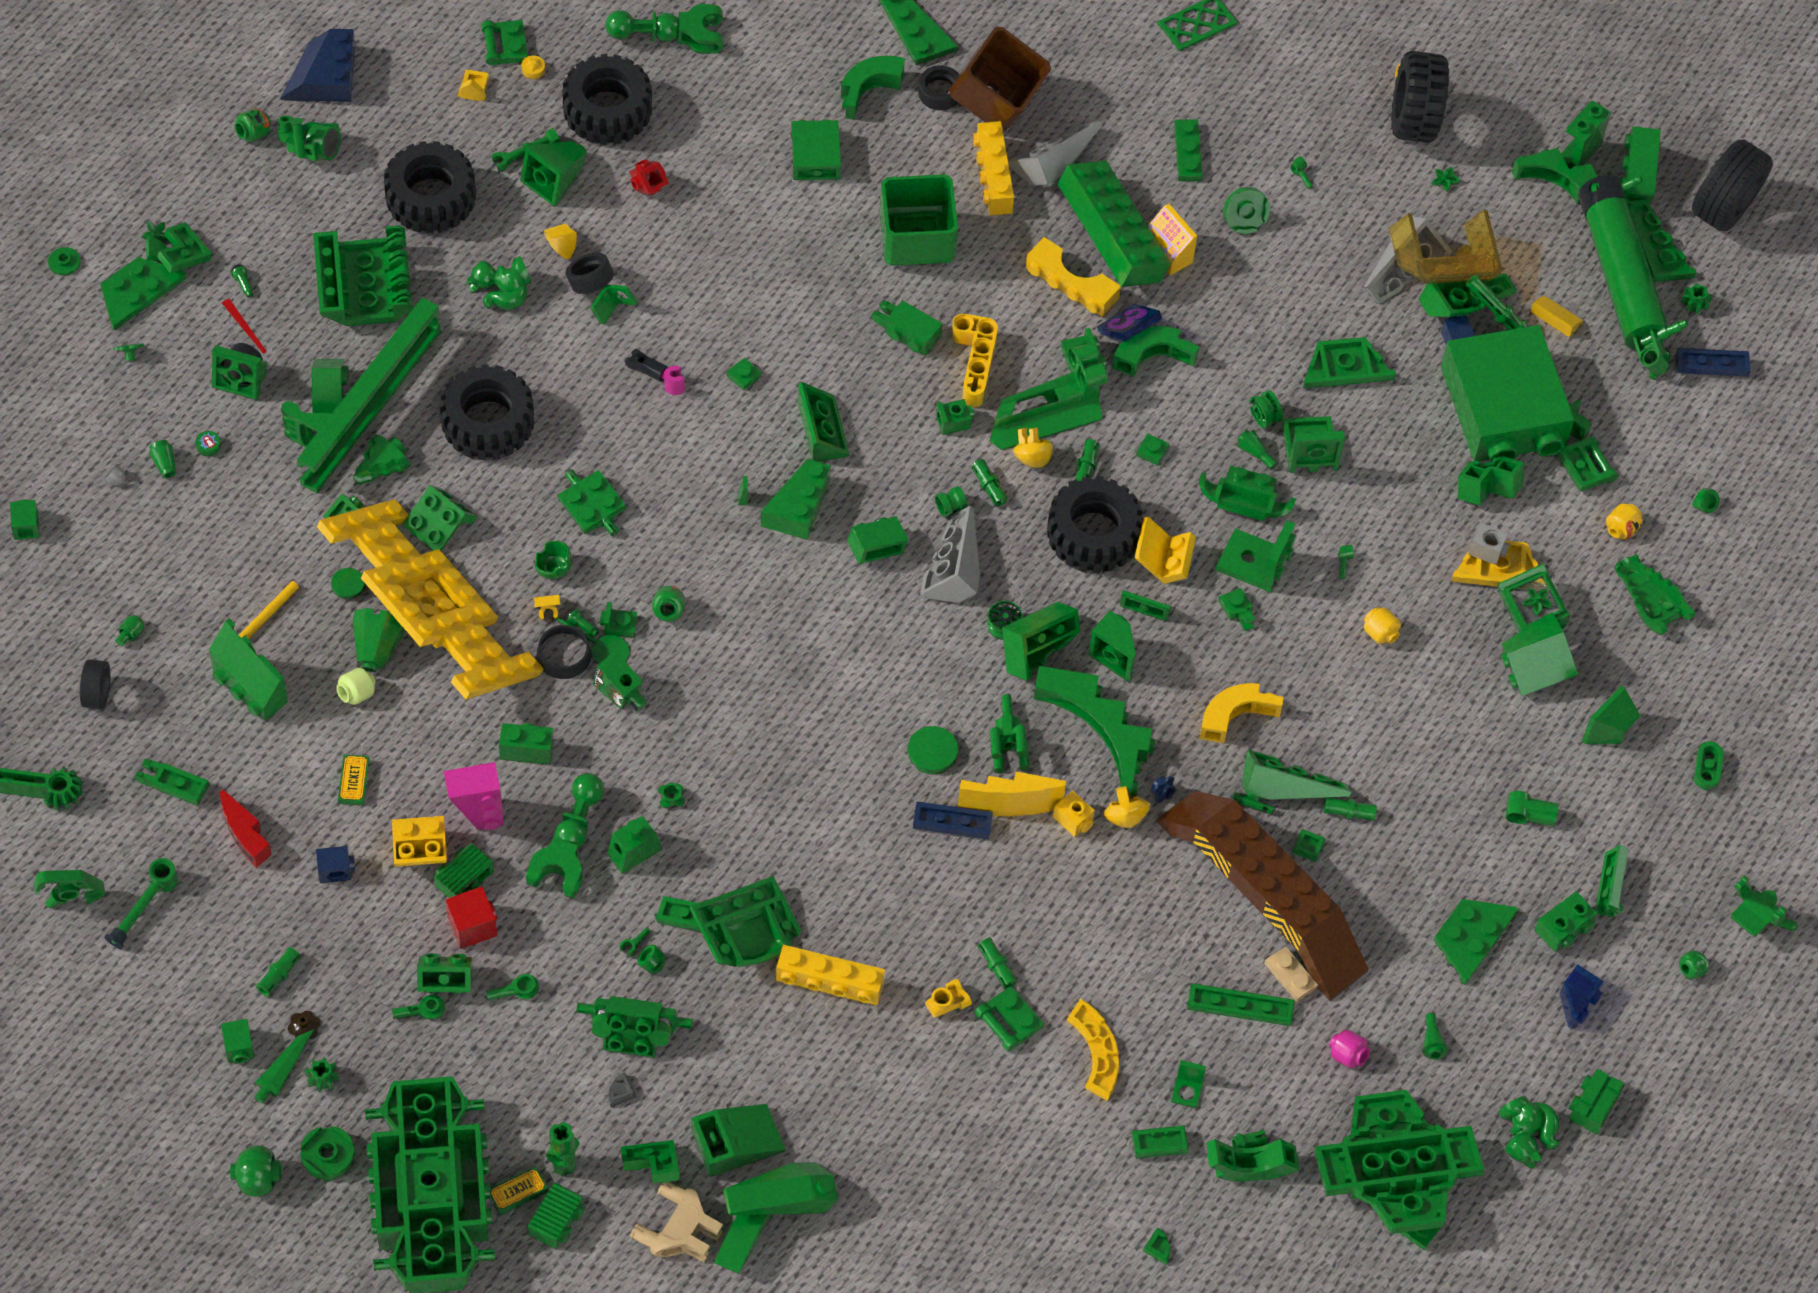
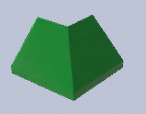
[1582,685,1641,744]

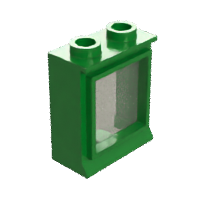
[1498,563,1570,632]

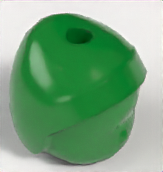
[1679,950,1709,979]

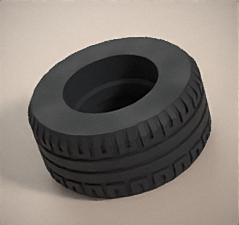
[1692,139,1773,231]

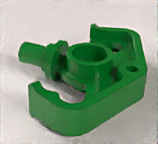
[33,870,105,909]

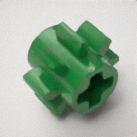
[1681,283,1713,314]
[305,1057,339,1093]

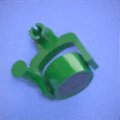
[277,115,341,162]

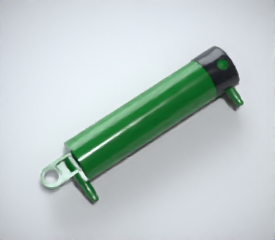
[1578,175,1688,375]

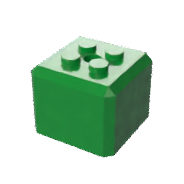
[879,174,958,266]

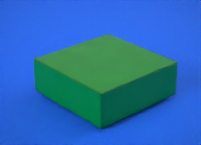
[1292,829,1326,862]

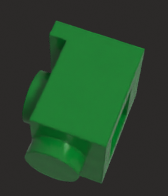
[936,399,974,435]

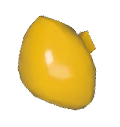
[1013,428,1054,469]
[1103,786,1151,828]

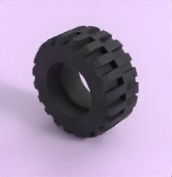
[1391,50,1449,143]
[562,54,652,145]
[384,141,476,233]
[440,364,534,460]
[1047,476,1143,573]

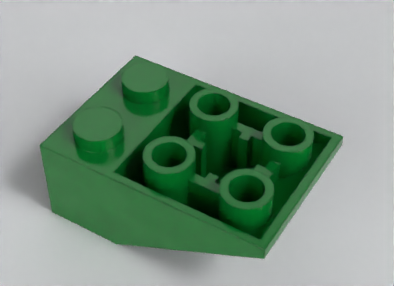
[691,1104,785,1177]

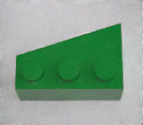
[1622,126,1661,203]

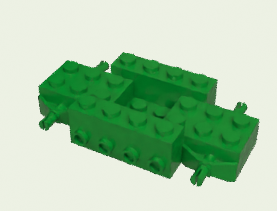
[365,1076,495,1293]

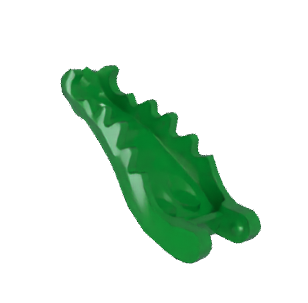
[1614,554,1695,635]

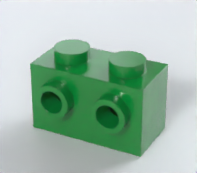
[1534,891,1597,953]
[417,953,472,994]

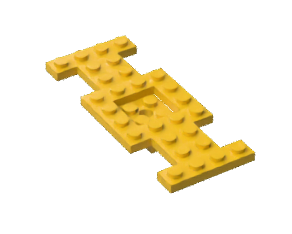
[317,499,544,700]

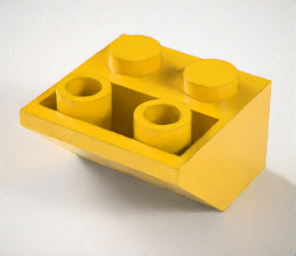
[392,816,447,867]

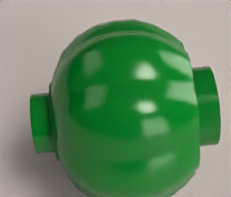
[230,1145,282,1197]

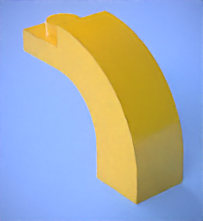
[1199,683,1284,743]

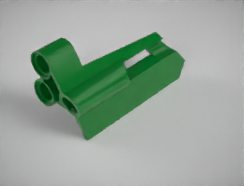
[990,343,1108,450]

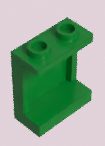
[1561,101,1611,169]
[791,119,841,180]

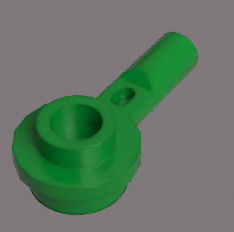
[486,974,539,1000]
[392,995,445,1020]

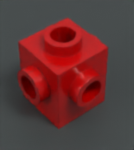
[629,159,669,195]

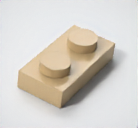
[1265,946,1318,1002]

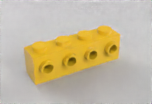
[973,121,1014,216]
[776,945,885,1005]

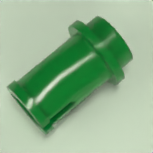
[1231,1129,1267,1148]

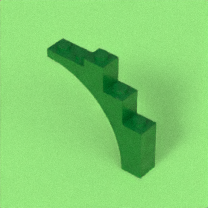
[1034,666,1155,799]

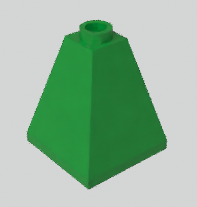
[520,141,587,207]

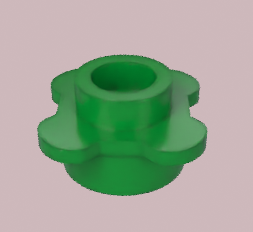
[658,783,685,809]

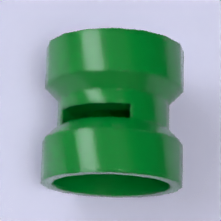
[935,486,968,518]

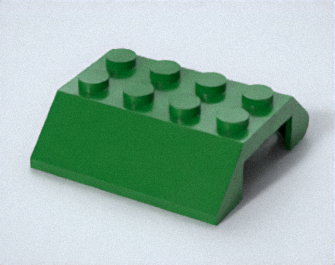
[313,225,413,326]

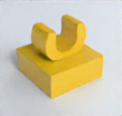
[533,595,560,619]

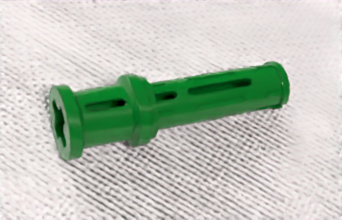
[1466,274,1527,330]

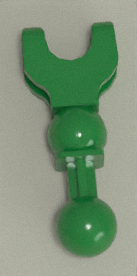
[605,4,724,54]
[526,773,605,898]

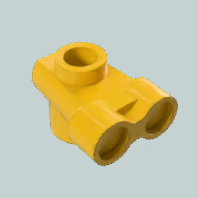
[925,979,972,1018]

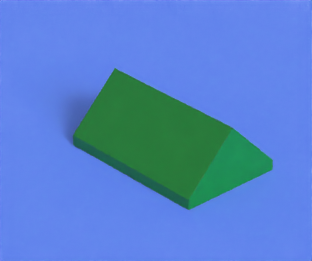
[797,382,850,462]

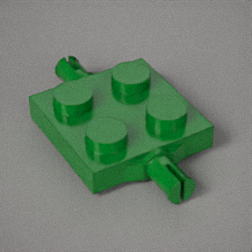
[557,469,626,536]

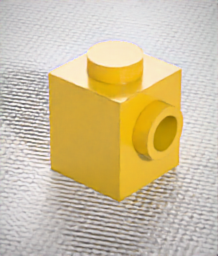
[1053,790,1095,837]

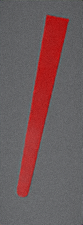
[221,298,267,354]

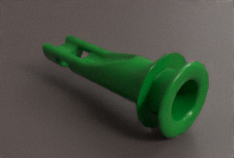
[1232,790,1274,815]

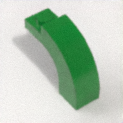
[841,56,905,120]
[1112,326,1199,377]
[1206,1139,1300,1182]

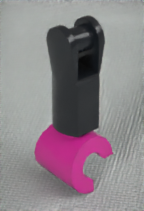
[624,349,685,395]

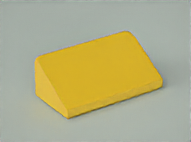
[1530,295,1583,337]

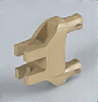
[630,1182,723,1263]

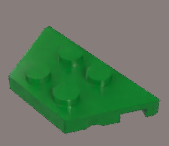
[100,257,187,330]
[1303,337,1396,389]
[1434,899,1518,985]

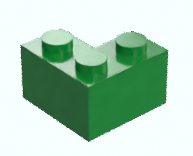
[311,359,349,413]

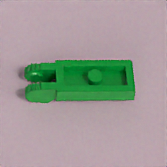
[134,758,210,806]

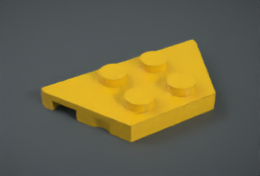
[1451,540,1547,592]

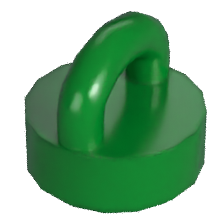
[1692,488,1719,513]
[638,944,665,974]

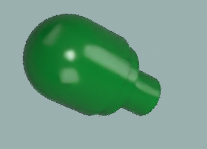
[115,615,144,646]

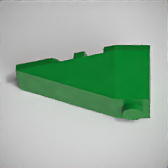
[1242,749,1351,800]
[723,1162,838,1215]

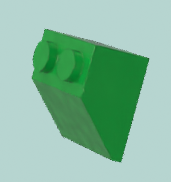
[1088,610,1136,682]

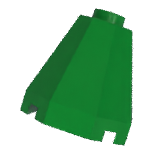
[353,608,406,672]

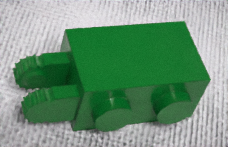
[871,300,942,355]

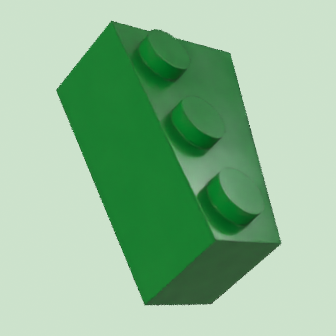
[761,459,831,540]
[1002,602,1080,681]

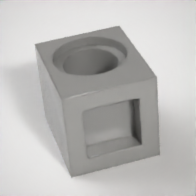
[1469,522,1510,565]

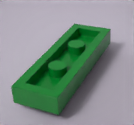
[1174,119,1202,181]

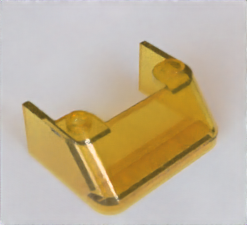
[1388,210,1502,284]

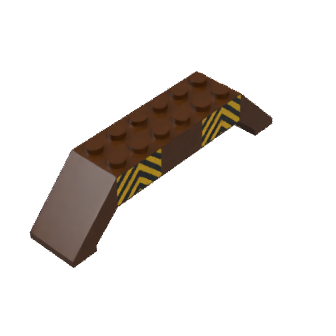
[1156,791,1369,1001]

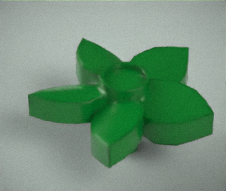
[1432,167,1460,192]
[141,221,168,241]
[1522,588,1553,616]

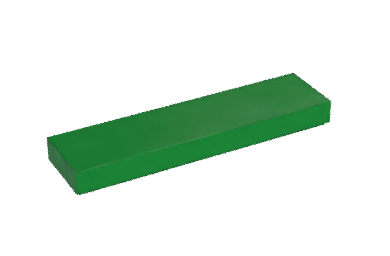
[1187,983,1295,1026]

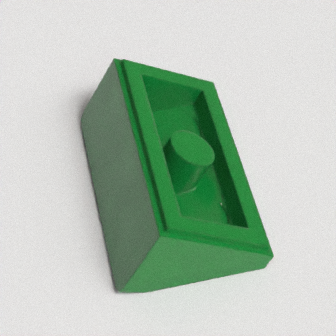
[1120,590,1172,621]

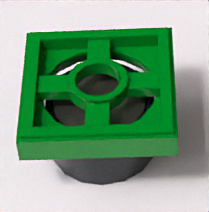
[212,343,268,400]

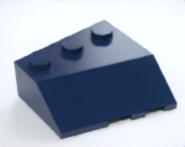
[280,29,356,102]

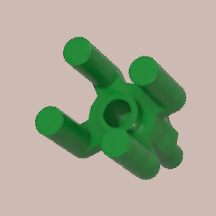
[990,694,1030,773]

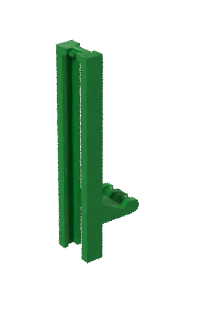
[281,297,441,494]

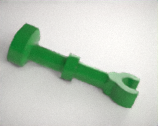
[491,128,560,171]

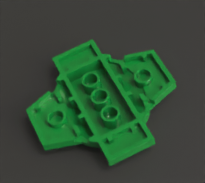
[1314,1090,1484,1234]

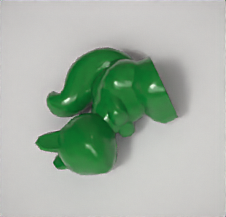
[466,256,531,310]
[1498,1096,1560,1169]

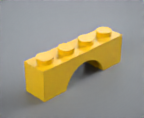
[1026,237,1121,317]

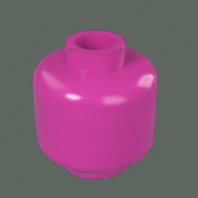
[1329,1030,1370,1069]

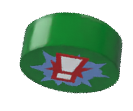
[195,431,221,456]

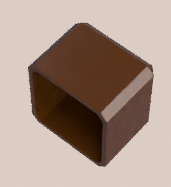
[949,27,1051,132]

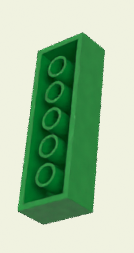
[1058,161,1171,287]

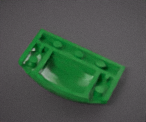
[689,876,802,967]

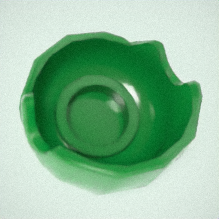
[535,540,572,580]

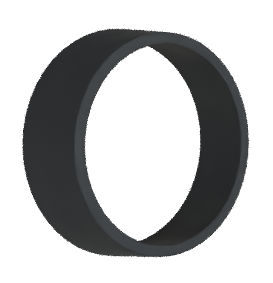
[536,625,592,679]

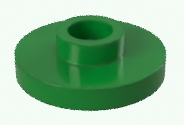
[48,247,81,276]
[331,568,365,599]

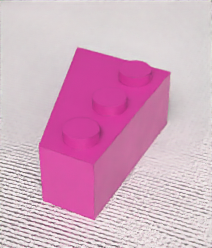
[443,762,504,830]

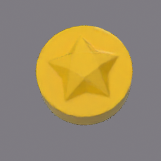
[522,56,545,79]

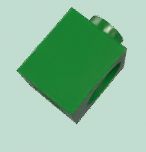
[10,499,40,540]
[221,1019,254,1064]

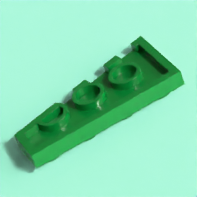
[1630,199,1697,282]

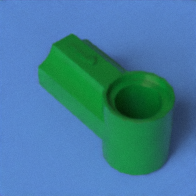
[1505,791,1559,826]

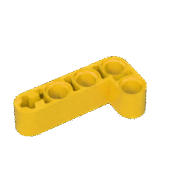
[952,314,998,408]

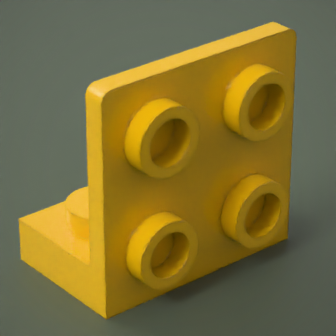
[1135,517,1196,584]

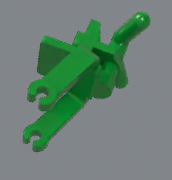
[1731,875,1798,937]

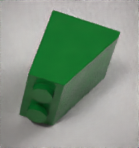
[1500,612,1578,696]

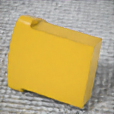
[457,69,489,101]
[544,223,577,260]

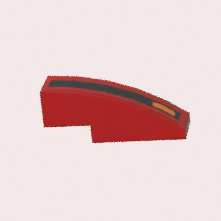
[219,790,271,868]

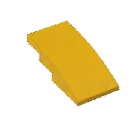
[958,772,1066,816]

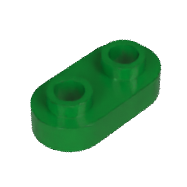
[1694,741,1724,790]

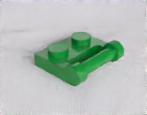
[481,20,528,65]
[1557,437,1619,492]
[974,986,1044,1052]

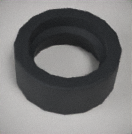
[918,65,959,111]
[565,253,614,294]
[80,659,111,709]

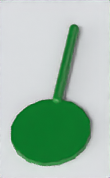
[556,617,629,664]

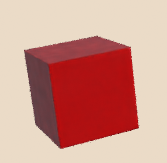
[445,887,497,949]

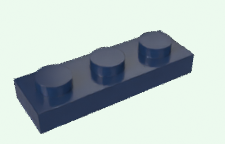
[1676,348,1750,377]
[913,801,993,839]

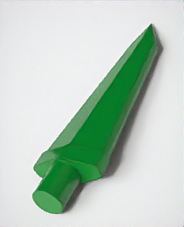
[254,1029,314,1103]

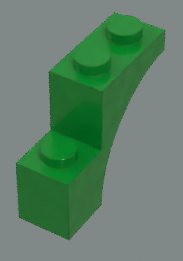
[1512,148,1598,204]

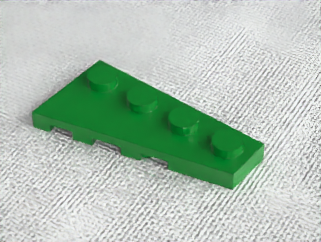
[879,0,958,65]

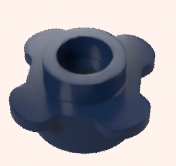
[1151,776,1176,803]

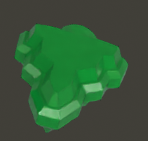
[353,434,411,485]

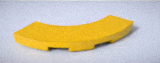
[1067,999,1119,1101]

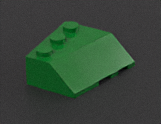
[209,618,288,721]

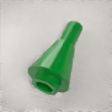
[1237,429,1277,469]
[1422,1013,1448,1060]

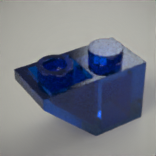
[1560,964,1604,1029]

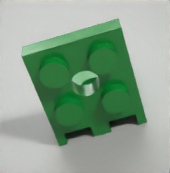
[1282,416,1345,473]
[1216,520,1297,593]

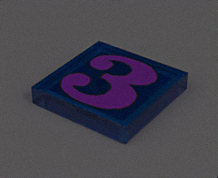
[1097,303,1162,341]

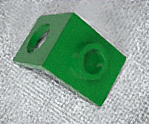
[590,285,638,324]
[1171,1060,1206,1108]

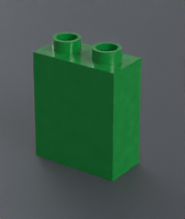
[1441,325,1574,462]

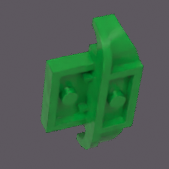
[1199,465,1296,521]

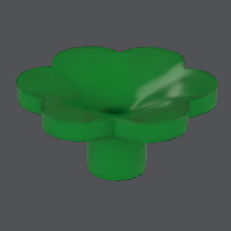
[113,343,144,361]

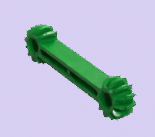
[0,766,83,811]

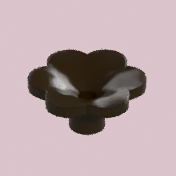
[287,1011,321,1039]

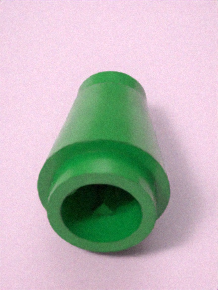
[149,440,177,478]

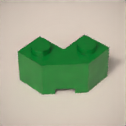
[1458,456,1524,506]

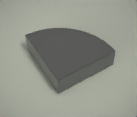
[608,1072,635,1107]

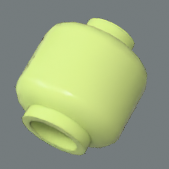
[336,668,376,705]

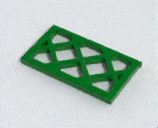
[1157,0,1237,51]

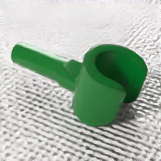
[1290,156,1313,189]
[1338,545,1354,579]
[620,928,650,957]

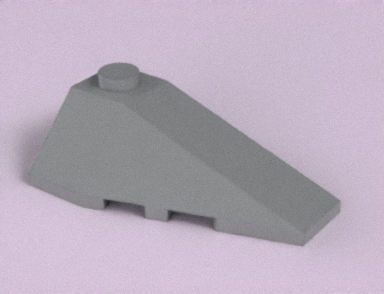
[1008,121,1102,187]
[1364,216,1453,304]
[920,506,980,603]

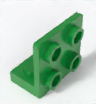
[403,485,477,551]

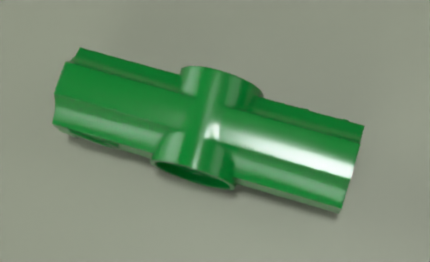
[546,1122,580,1176]

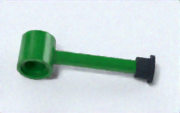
[105,858,178,949]

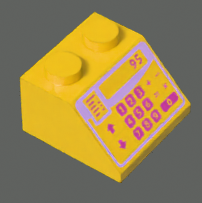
[1148,203,1197,275]

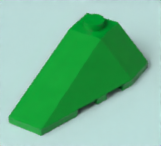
[1418,273,1517,317]

